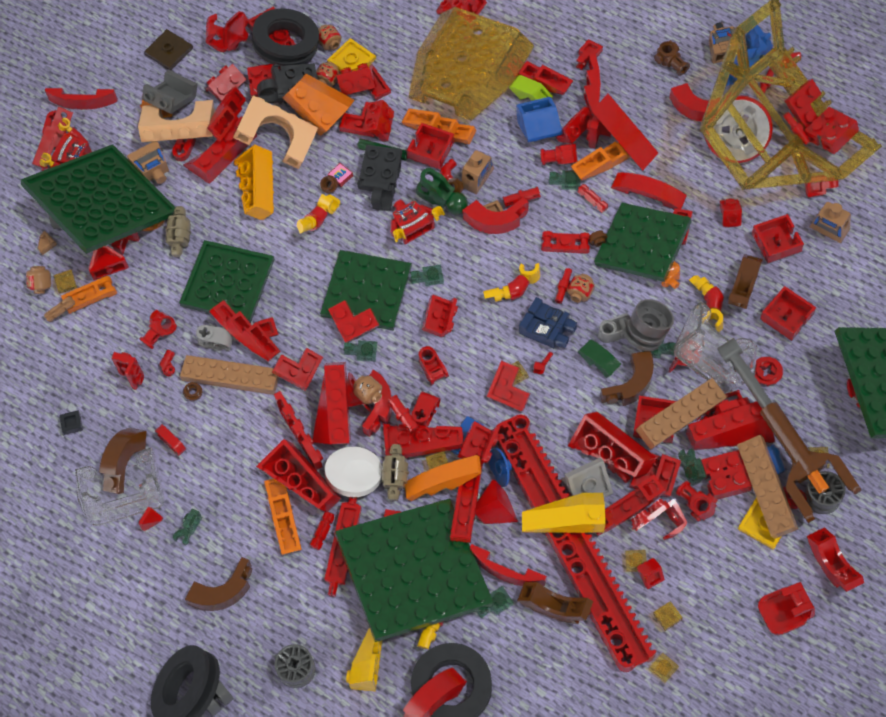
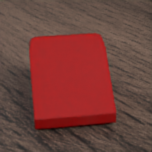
[637,558,665,589]

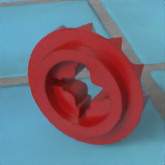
[751,357,783,386]

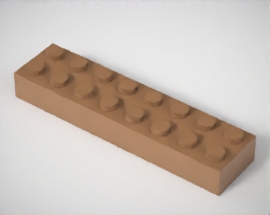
[180,355,279,395]
[636,378,727,450]
[737,435,798,539]

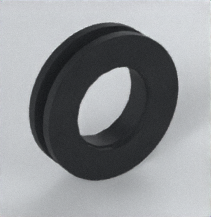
[252,8,319,66]
[411,643,492,717]
[151,645,220,717]

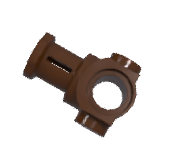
[654,40,690,76]

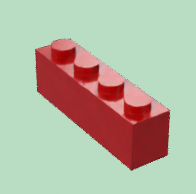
[183,116,257,184]
[312,362,351,444]
[686,401,775,450]
[568,412,657,477]
[256,439,342,512]

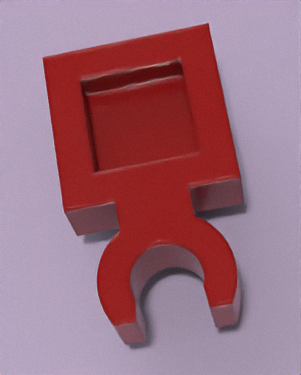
[714,397,750,415]

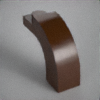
[728,254,763,309]
[600,351,654,406]
[99,428,147,494]
[185,557,253,611]
[517,582,593,624]

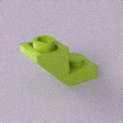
[509,75,553,101]

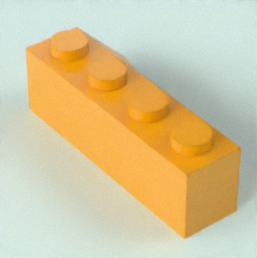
[233,144,274,220]

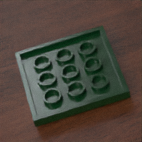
[594,202,692,282]
[179,240,275,323]
[320,250,412,331]

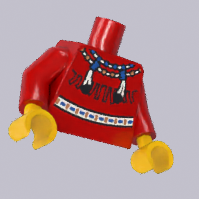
[40,118,92,168]
[390,200,445,245]

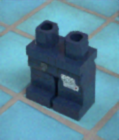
[519,297,577,349]

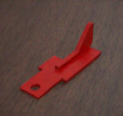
[32,106,73,171]

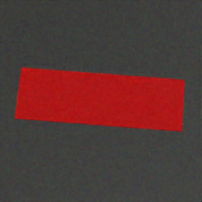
[592,93,659,171]

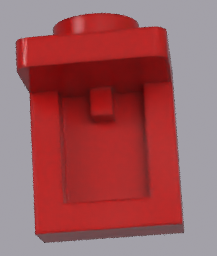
[720,198,742,227]
[111,232,140,255]

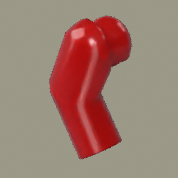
[159,350,175,376]

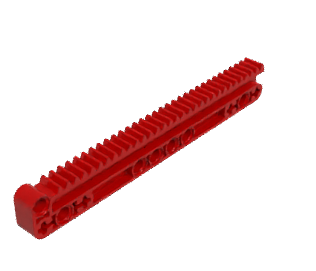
[496,414,656,672]

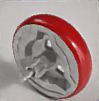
[704,95,773,163]

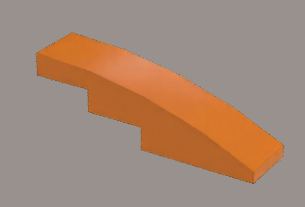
[402,108,477,145]
[571,141,630,181]
[405,455,481,501]
[264,478,302,555]

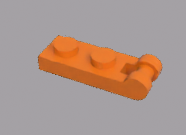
[61,276,117,314]

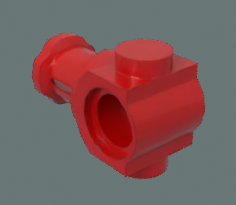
[540,143,578,165]
[139,310,177,350]
[676,481,718,521]

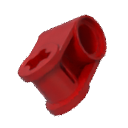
[419,346,449,385]
[411,391,441,427]

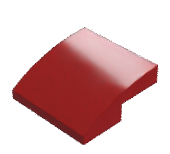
[629,453,681,497]

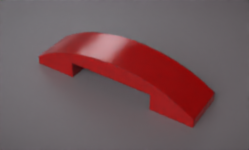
[45,88,118,110]
[611,172,687,209]
[596,475,666,536]
[470,544,547,586]

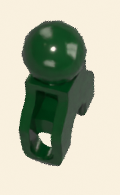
[416,168,468,215]

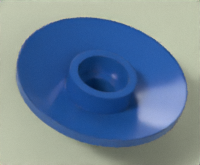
[489,448,512,487]

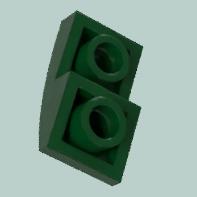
[578,339,621,378]

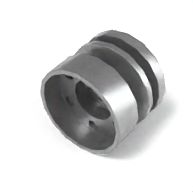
[624,299,674,351]

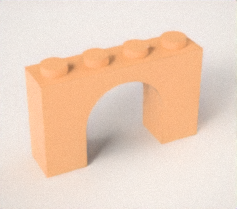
[233,96,318,169]
[138,100,215,142]

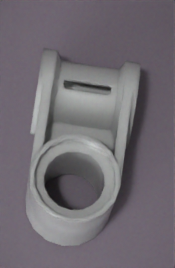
[598,313,630,343]
[196,325,233,351]

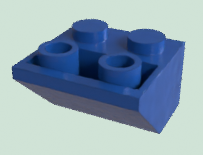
[516,97,563,143]

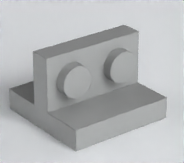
[561,458,613,498]

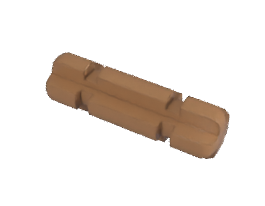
[44,296,75,322]

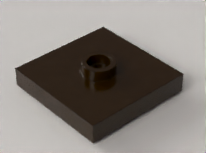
[144,29,193,71]

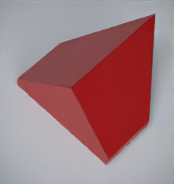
[89,245,129,280]
[475,479,518,524]

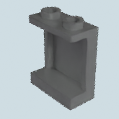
[142,70,198,114]

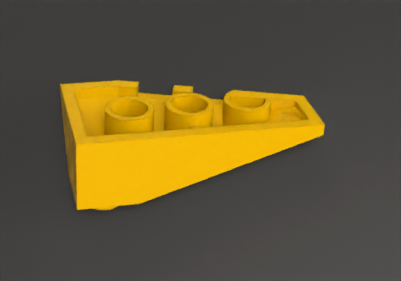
[522,493,605,533]
[346,628,382,692]

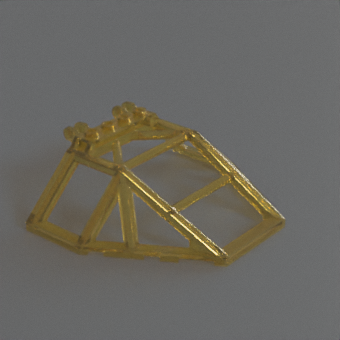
[699,0,882,190]

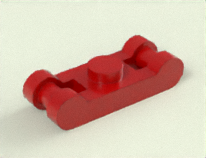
[541,231,590,254]

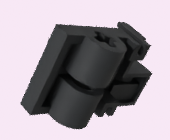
[257,63,318,104]
[357,145,402,211]

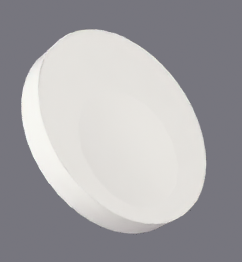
[325,447,382,497]

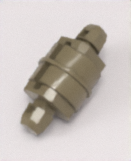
[165,206,191,257]
[381,444,409,501]

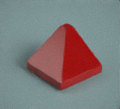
[255,317,278,338]
[138,507,163,531]

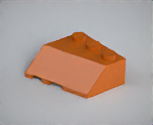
[282,74,355,136]

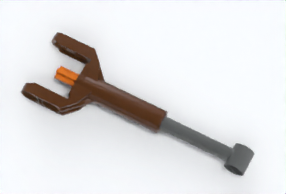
[717,338,862,524]

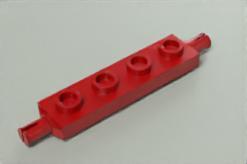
[324,497,362,597]

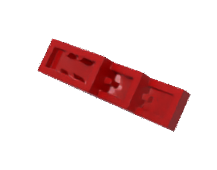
[583,54,601,116]
[502,57,573,95]
[207,86,247,141]
[209,300,280,361]

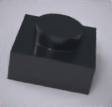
[59,410,83,435]

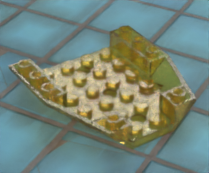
[409,7,534,121]

